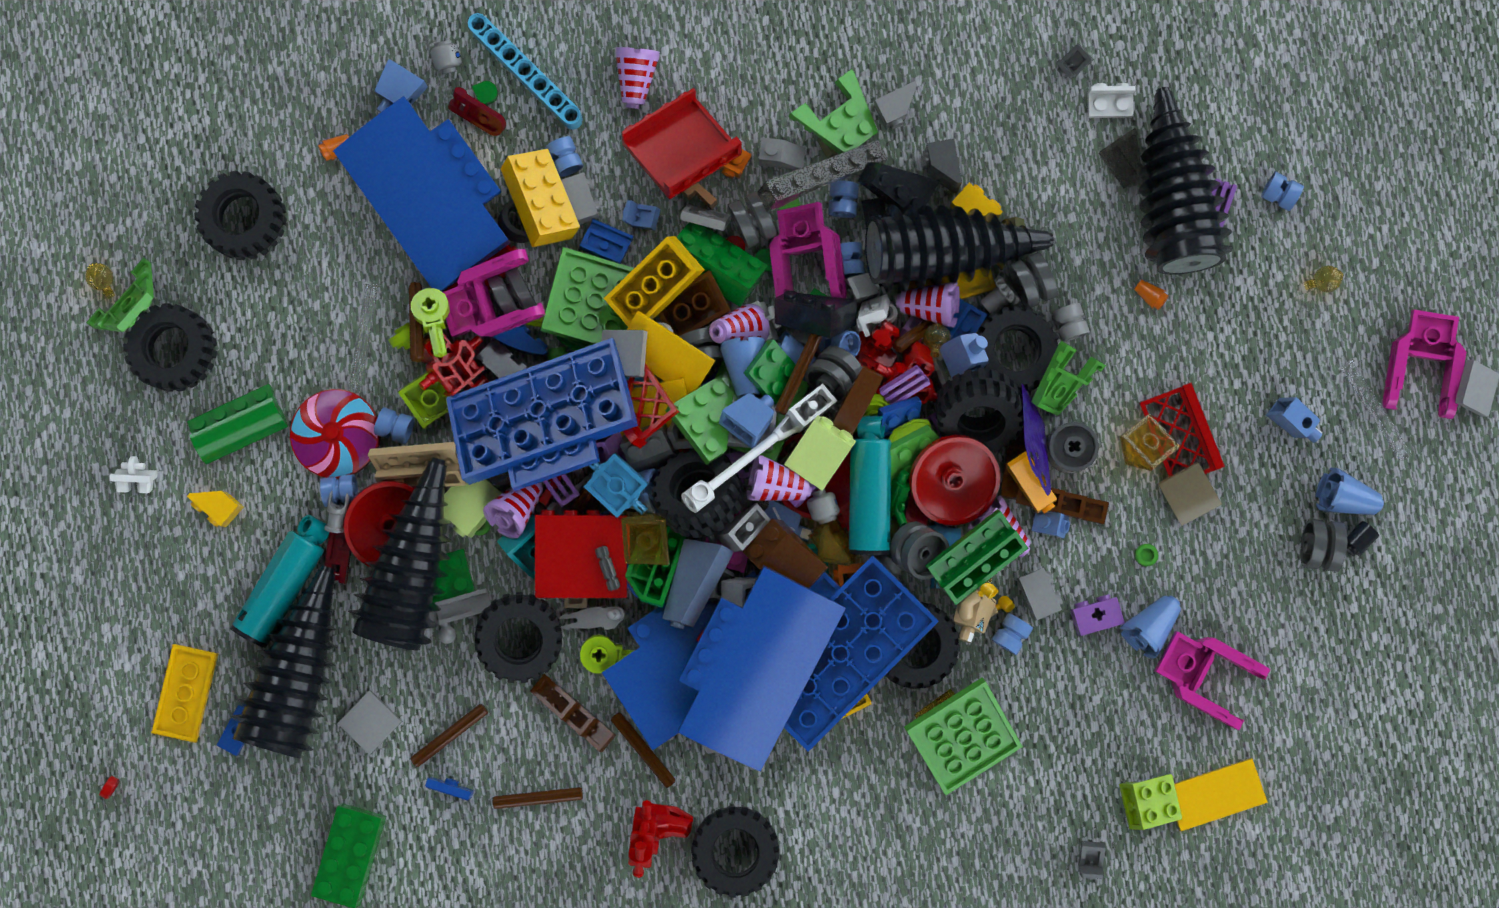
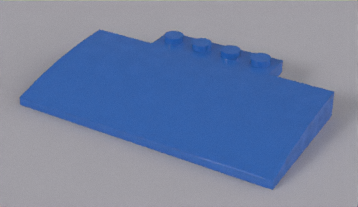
[333,96,510,292]
[446,338,638,491]
[784,555,939,752]
[678,565,846,772]
[602,571,757,750]

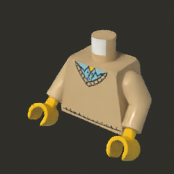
[954,583,1015,643]

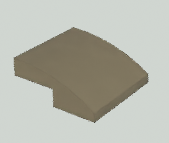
[1158,462,1222,526]

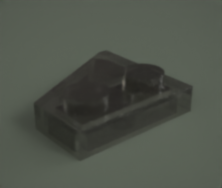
[1099,128,1143,189]

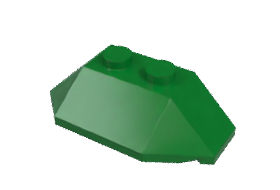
[625,522,687,608]

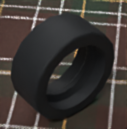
[498,200,530,243]

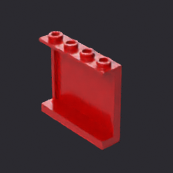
[621,88,742,200]
[535,510,628,598]

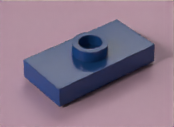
[217,704,245,756]
[425,777,474,800]

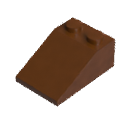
[658,271,731,336]
[743,518,828,589]

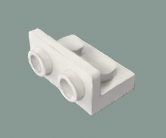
[1087,83,1135,118]
[856,294,890,337]

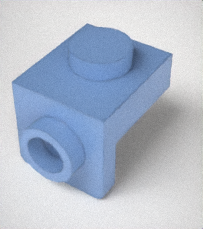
[622,200,661,231]
[1031,511,1070,538]

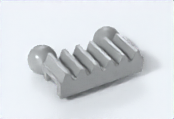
[435,588,491,644]

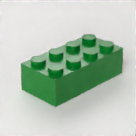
[677,222,768,307]
[311,803,387,908]

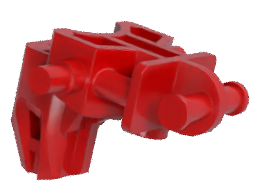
[855,320,900,375]
[419,333,489,396]
[874,341,937,404]
[628,800,693,878]

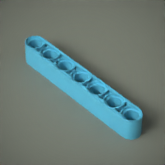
[468,13,583,130]

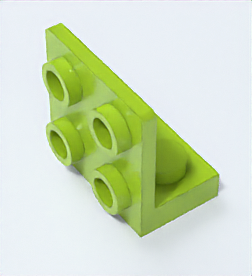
[1119,774,1182,830]

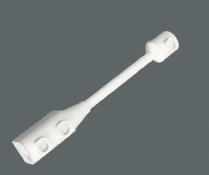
[681,384,837,513]

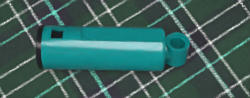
[849,416,891,555]
[230,515,329,648]

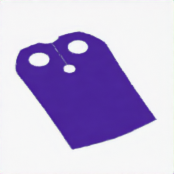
[1022,384,1051,496]

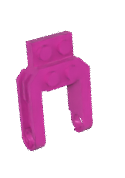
[769,202,847,298]
[443,249,546,337]
[1382,310,1467,419]
[1154,631,1271,730]

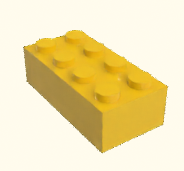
[500,149,580,247]
[603,236,705,326]

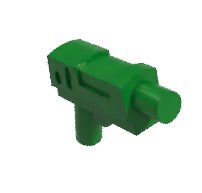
[890,470,910,528]

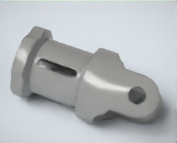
[324,491,349,533]

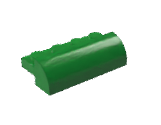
[187,384,288,465]
[925,509,1029,605]

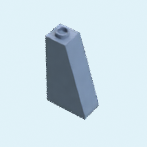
[662,539,733,629]

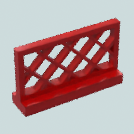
[623,362,679,449]
[1139,383,1225,477]

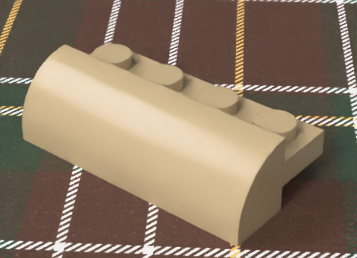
[368,442,467,487]

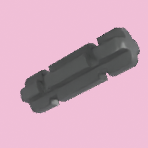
[595,546,620,591]

